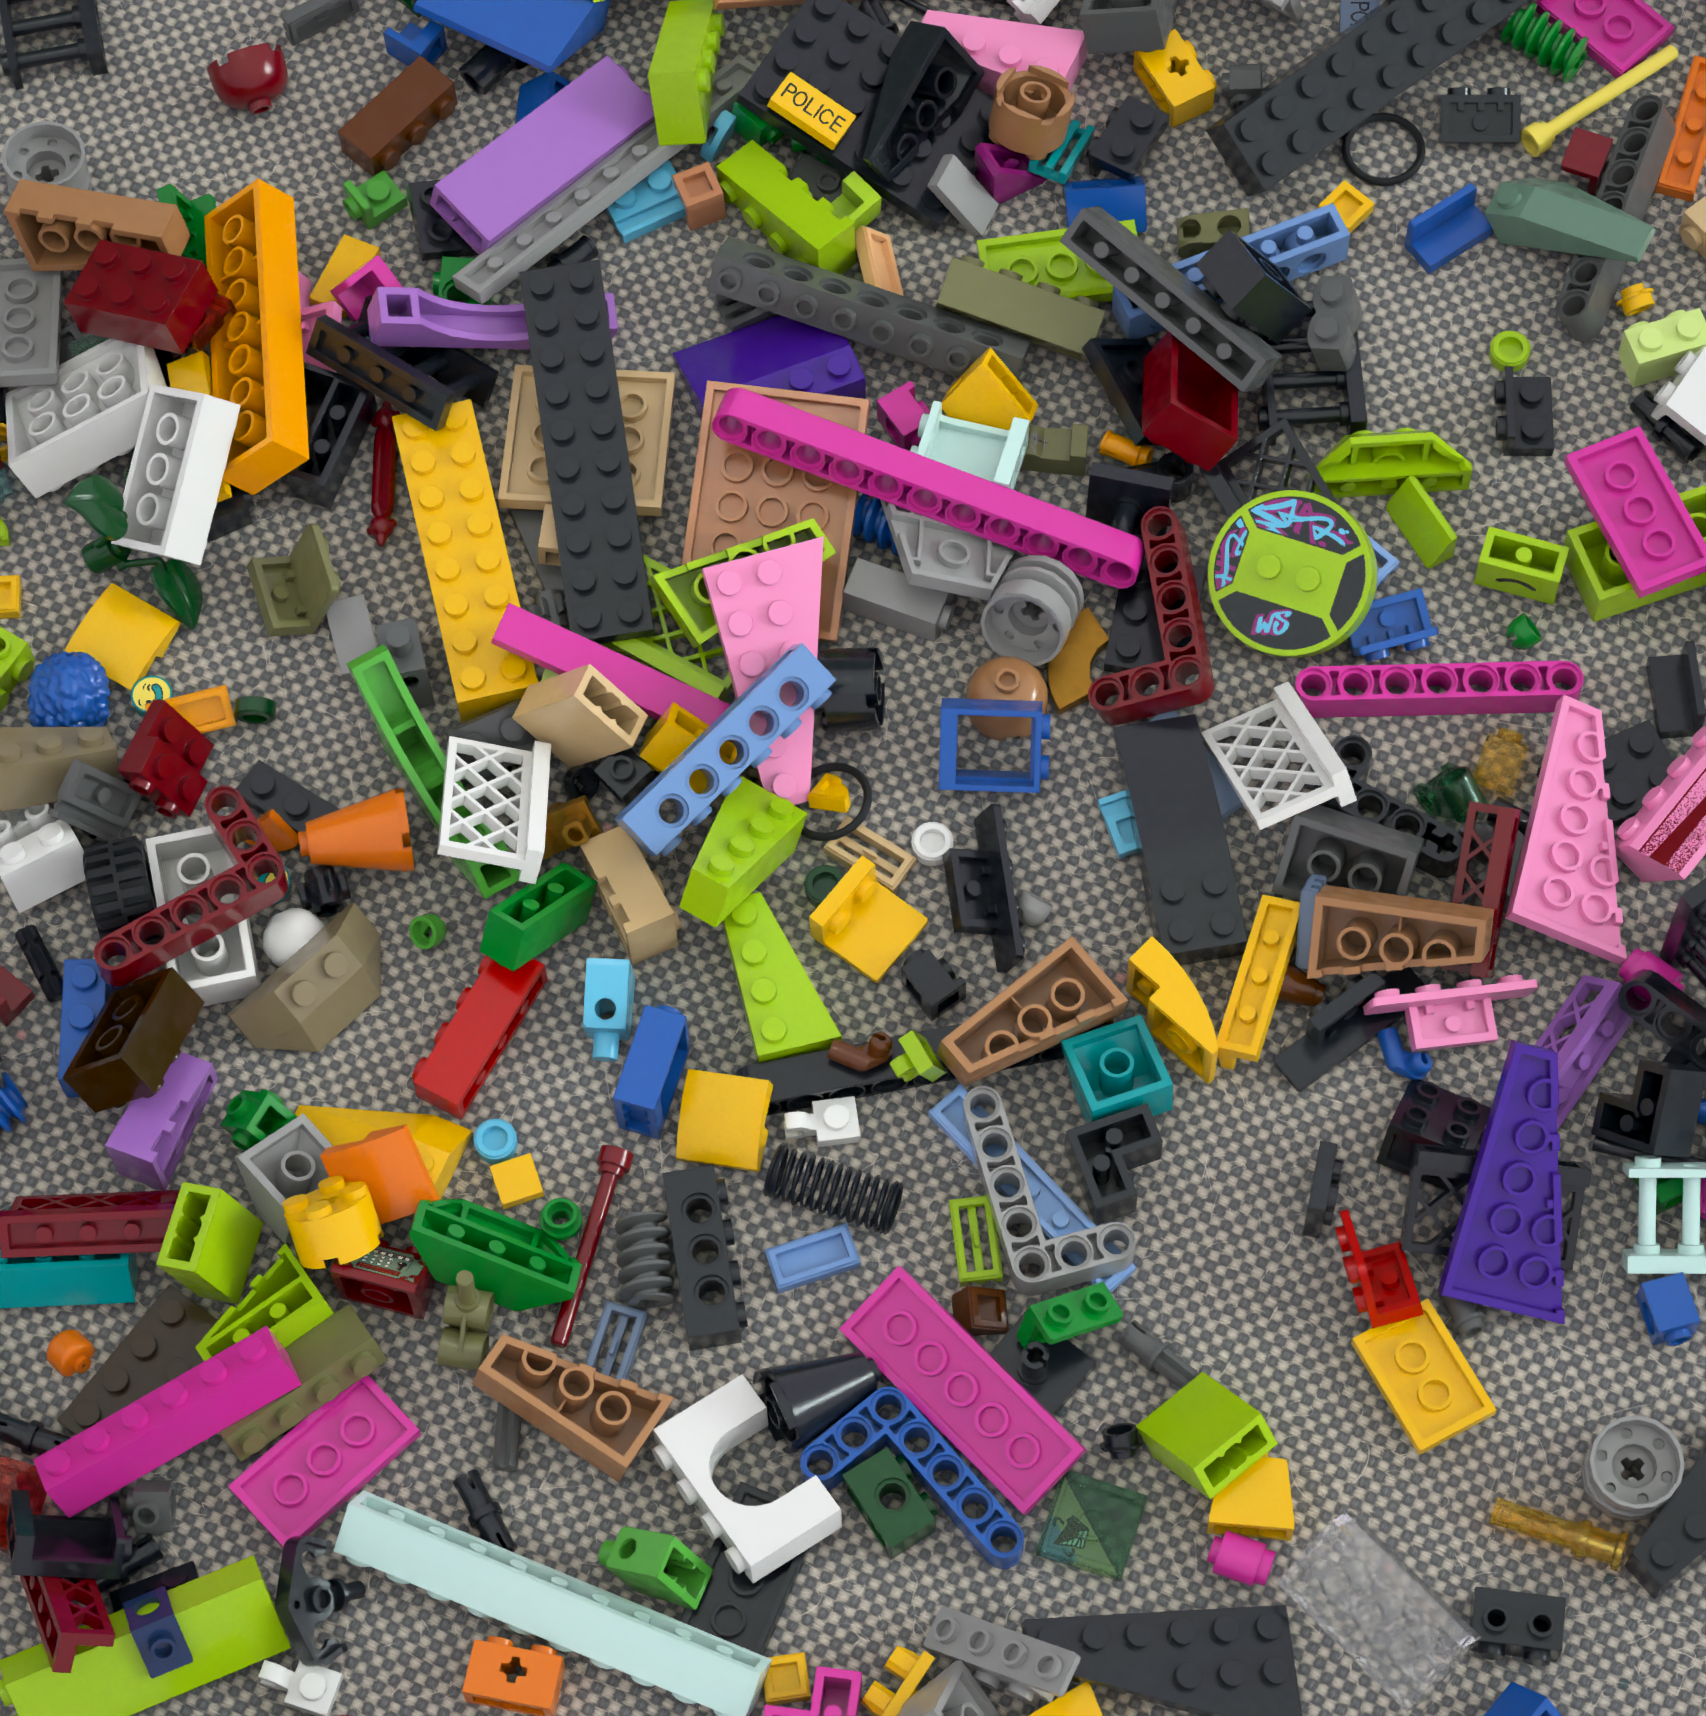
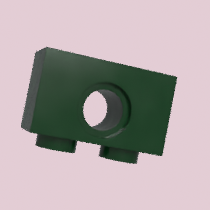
[842,1447,938,1560]

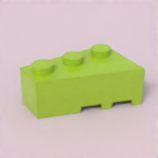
[195,1243,334,1361]

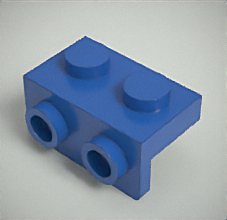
[1347,588,1439,662]

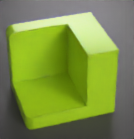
[831,171,882,230]

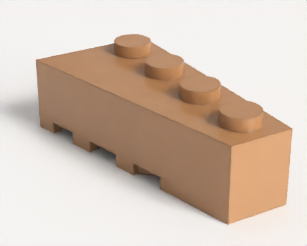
[4,179,191,271]
[936,936,1129,1087]

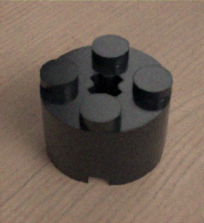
[817,647,885,732]

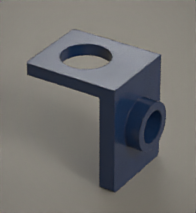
[123,1586,193,1678]

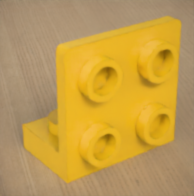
[809,855,928,983]

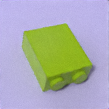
[156,1182,264,1304]
[1136,1371,1278,1499]

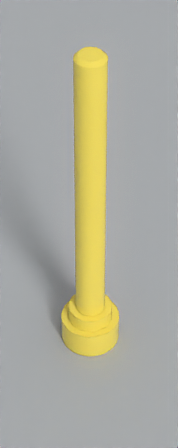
[1520,45,1678,157]

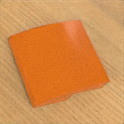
[320,1124,440,1224]

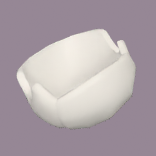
[263,908,325,967]

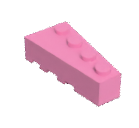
[921,10,1087,96]

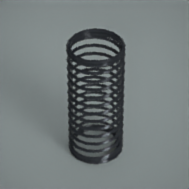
[763,1144,903,1235]

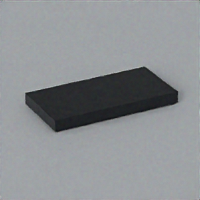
[679,1482,810,1656]

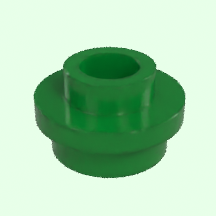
[539,1198,583,1241]

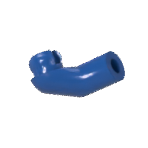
[1377,1027,1433,1080]

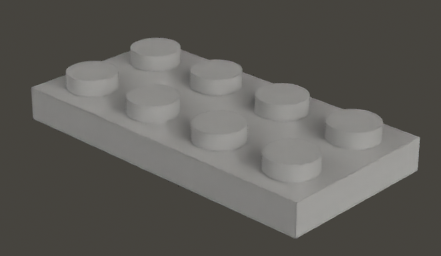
[0,258,64,387]

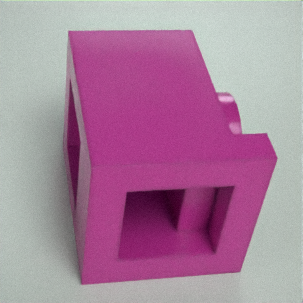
[877,381,930,451]

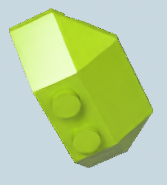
[1306,428,1472,498]

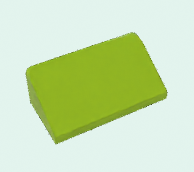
[1386,475,1458,569]

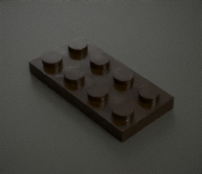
[57,1284,218,1436]

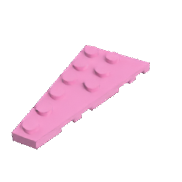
[701,536,824,805]
[1505,695,1627,965]

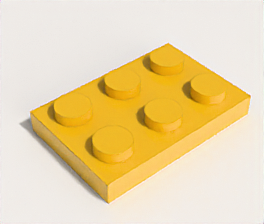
[1351,1298,1497,1455]

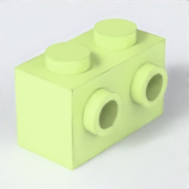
[1618,308,1706,388]

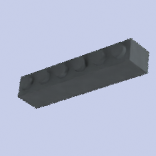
[1060,206,1283,393]

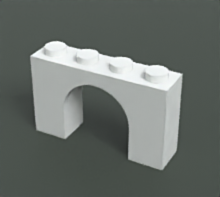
[652,1374,842,1583]

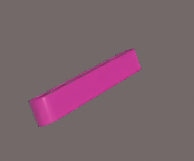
[1294,661,1584,718]

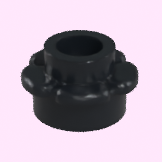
[1100,1423,1143,1460]

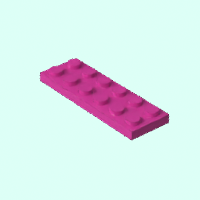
[839,1265,1088,1515]

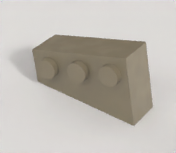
[0,727,119,812]

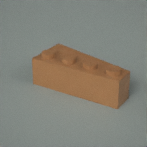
[1307,885,1494,979]
[472,1334,674,1482]

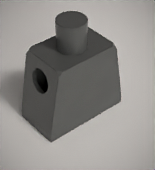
[375,618,435,709]

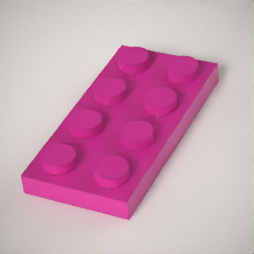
[1564,426,1706,599]
[228,1375,421,1548]

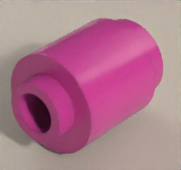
[1618,948,1685,1001]
[1207,1530,1276,1587]

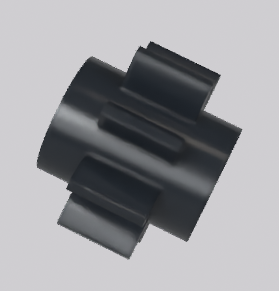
[296,865,351,917]

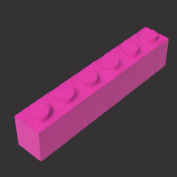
[33,1326,302,1518]

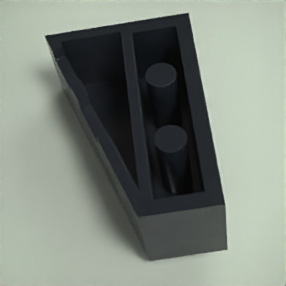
[287,362,377,509]

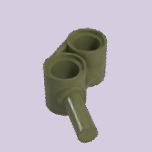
[437,1270,495,1372]

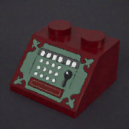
[330,1238,436,1320]

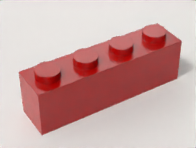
[412,955,548,1120]

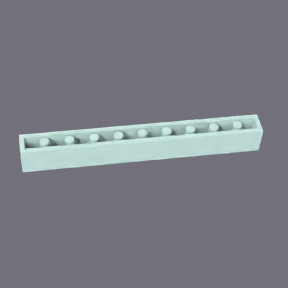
[333,1490,772,1716]

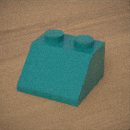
[1061,1014,1173,1124]

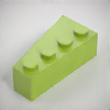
[648,0,725,146]
[716,140,856,275]
[648,518,837,649]
[679,775,808,928]
[722,892,842,1063]

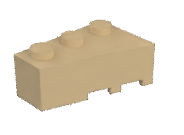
[579,826,682,965]

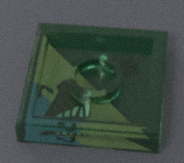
[1036,1471,1148,1582]

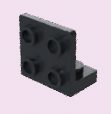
[1376,1080,1491,1190]

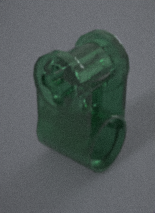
[1413,762,1489,822]

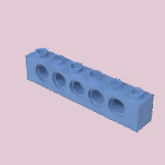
[1112,203,1350,339]
[614,643,836,856]

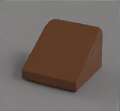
[952,1286,1009,1336]

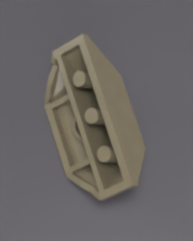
[227,902,381,1052]

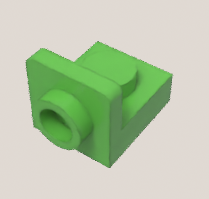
[342,170,408,230]

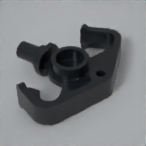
[275,1535,365,1667]

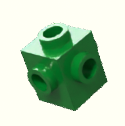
[220,1089,297,1151]

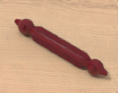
[367,401,400,547]

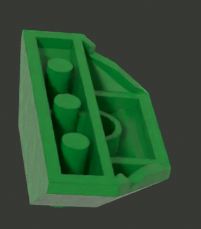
[409,1199,582,1312]

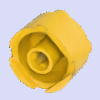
[282,1175,384,1269]

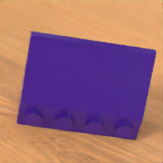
[672,315,866,421]

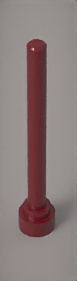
[550,1145,634,1348]

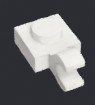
[783,1096,861,1147]
[258,1660,343,1716]

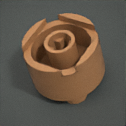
[988,65,1075,160]

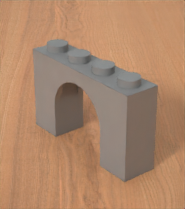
[843,513,961,642]

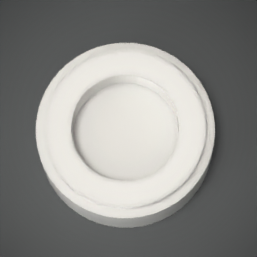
[911,822,953,866]

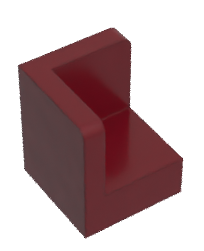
[1561,127,1613,196]

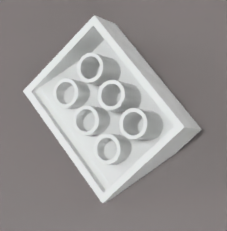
[5,339,167,498]

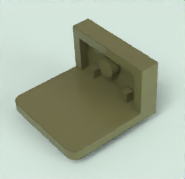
[247,523,341,637]

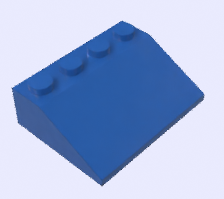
[413,0,611,73]

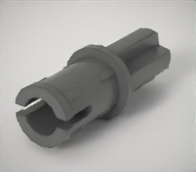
[1118,1320,1199,1389]

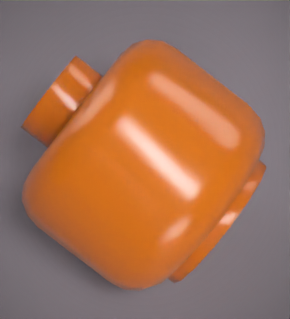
[46,1329,95,1377]

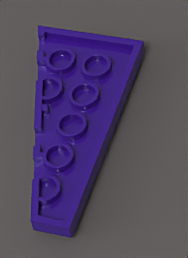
[1437,1040,1565,1325]

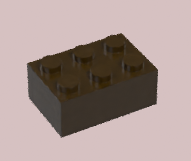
[62,967,205,1113]

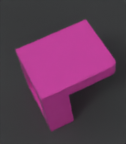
[330,255,403,322]

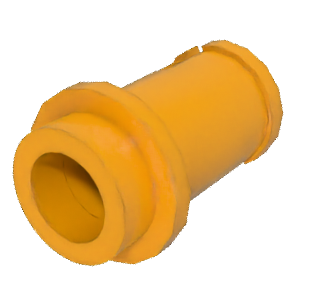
[1099,430,1154,466]

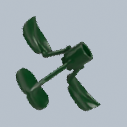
[63,467,203,631]

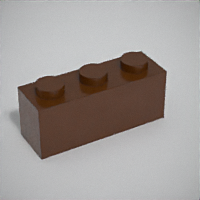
[338,56,458,177]

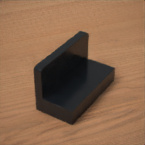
[1646,641,1706,739]

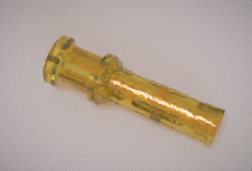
[1489,1496,1629,1571]

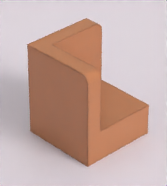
[672,162,727,231]

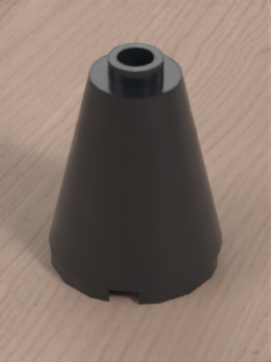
[753,1352,881,1454]

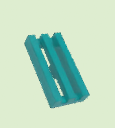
[1028,119,1095,185]

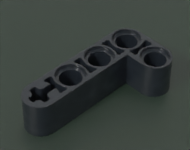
[1313,735,1463,878]

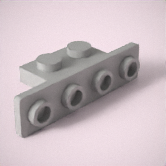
[924,1606,1081,1703]

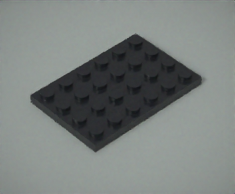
[736,0,996,232]

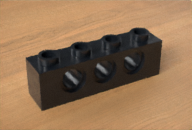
[662,1165,748,1351]

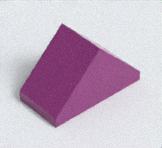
[975,143,1048,204]

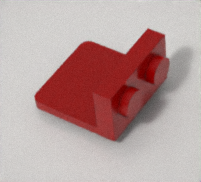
[1335,1209,1424,1329]

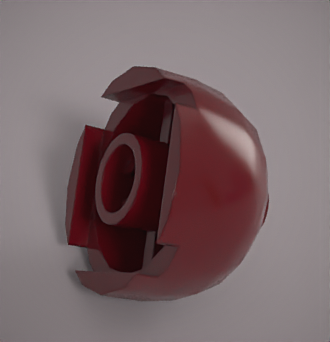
[207,43,288,115]

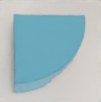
[700,110,736,163]

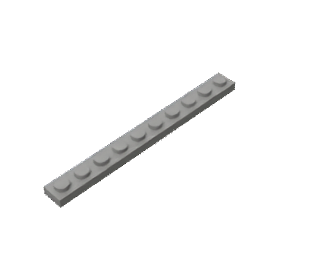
[452,55,758,304]

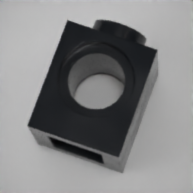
[594,748,657,807]

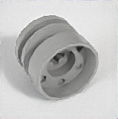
[1,121,92,197]
[980,555,1084,666]
[1581,1415,1685,1522]

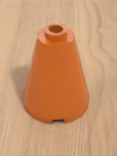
[298,788,415,872]

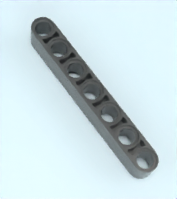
[1555,94,1676,342]

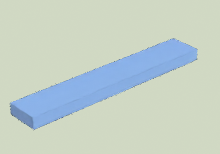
[928,1084,1136,1293]

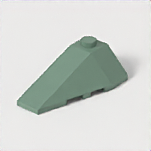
[1484,177,1656,263]

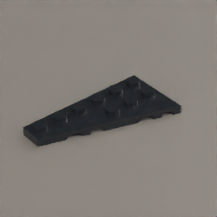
[1021,1605,1302,1716]

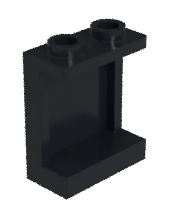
[5,1490,132,1580]

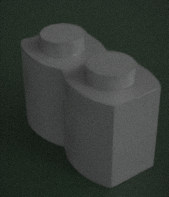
[1307,276,1362,372]

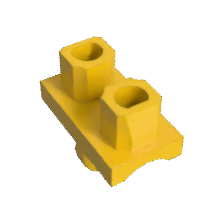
[861,1645,935,1716]

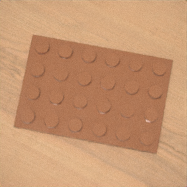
[674,380,870,644]

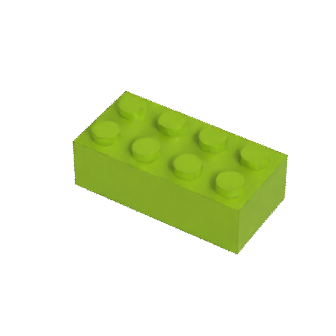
[1563,485,1706,622]

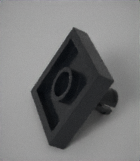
[1086,462,1174,536]
[990,1309,1096,1417]

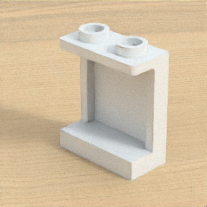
[1650,345,1706,446]

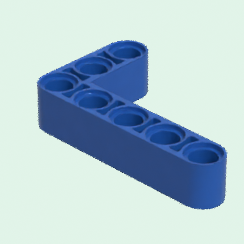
[800,1387,1024,1569]

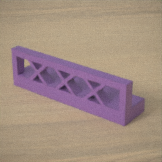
[1535,975,1634,1130]

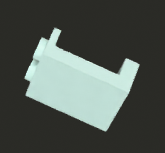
[910,401,1030,490]

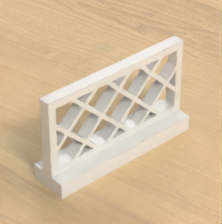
[1201,681,1357,830]
[437,736,551,884]

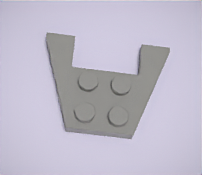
[880,500,1016,601]

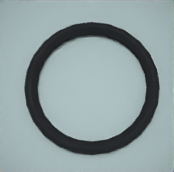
[1342,113,1426,186]
[794,762,872,841]

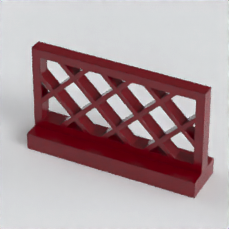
[0,1190,180,1258]

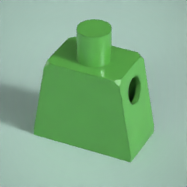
[598,1526,713,1610]

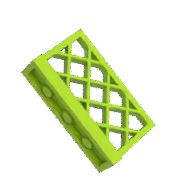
[600,554,733,703]

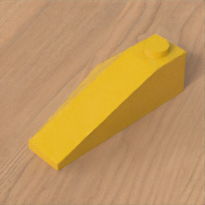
[295,1105,473,1200]

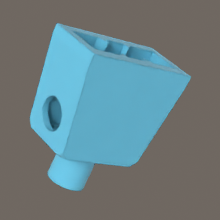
[583,958,635,1062]

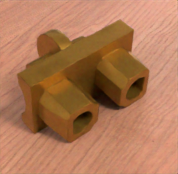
[542,795,603,860]

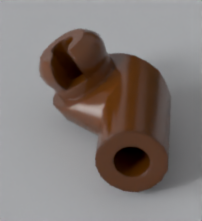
[828,1032,893,1072]

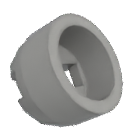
[1018,890,1053,926]

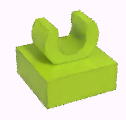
[889,1030,947,1082]

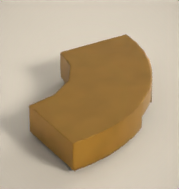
[1048,607,1109,715]

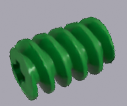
[1501,3,1589,83]

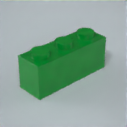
[479,862,597,971]

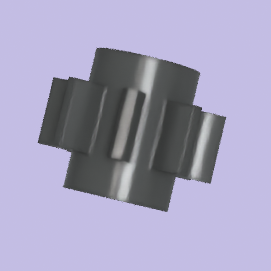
[527,589,570,630]

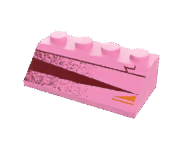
[1615,725,1706,882]

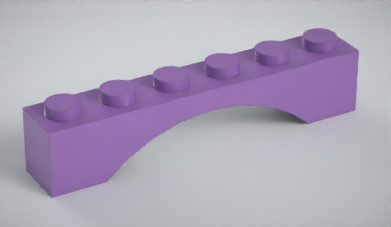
[367,287,618,349]

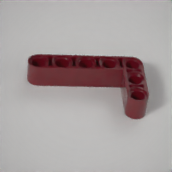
[1088,506,1214,725]
[94,785,288,986]

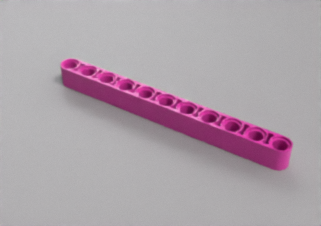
[712,388,1145,589]

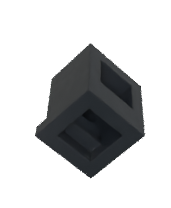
[901,949,966,1022]

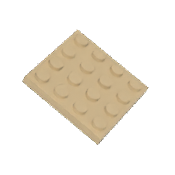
[498,364,676,517]

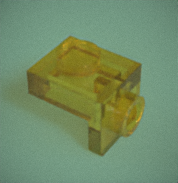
[1472,727,1530,795]

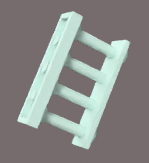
[1621,1155,1706,1274]

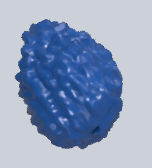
[27,651,111,727]

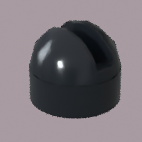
[562,765,599,799]

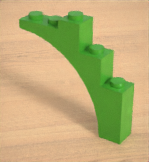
[346,644,519,899]

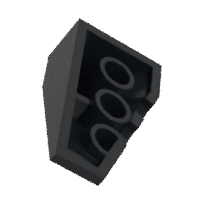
[863,21,985,182]

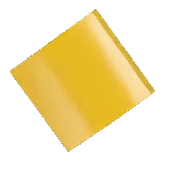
[64,583,182,691]
[676,1069,773,1172]

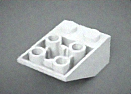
[0,802,85,913]

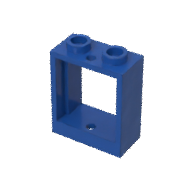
[939,698,1051,793]
[613,1005,691,1139]

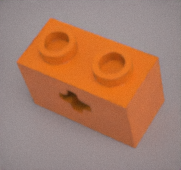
[462,1636,566,1716]

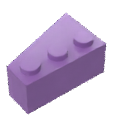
[105,1052,218,1190]

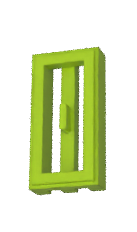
[949,1195,1003,1287]

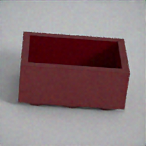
[63,239,219,354]
[1142,331,1238,472]

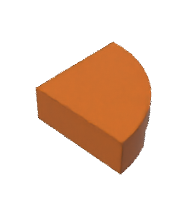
[245,809,299,852]

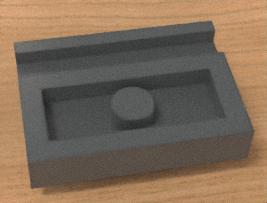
[48,758,142,841]

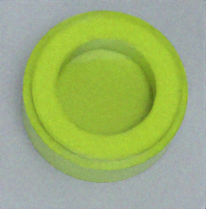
[1489,330,1531,372]

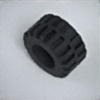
[83,835,161,942]

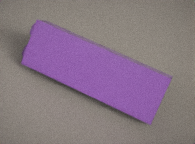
[429,55,655,255]

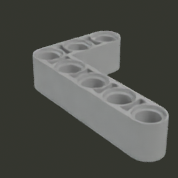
[963,1086,1136,1296]

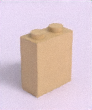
[512,664,648,768]

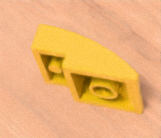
[1126,936,1219,1085]

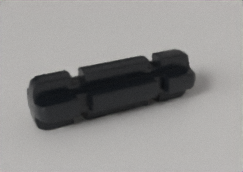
[15,925,63,1003]

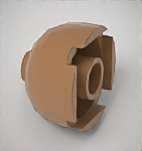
[966,656,1048,741]

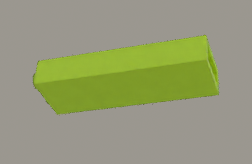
[0,1555,291,1716]

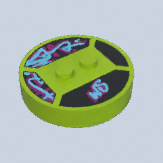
[1208,490,1377,658]

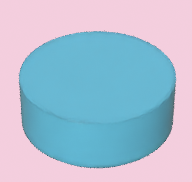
[473,1119,518,1164]

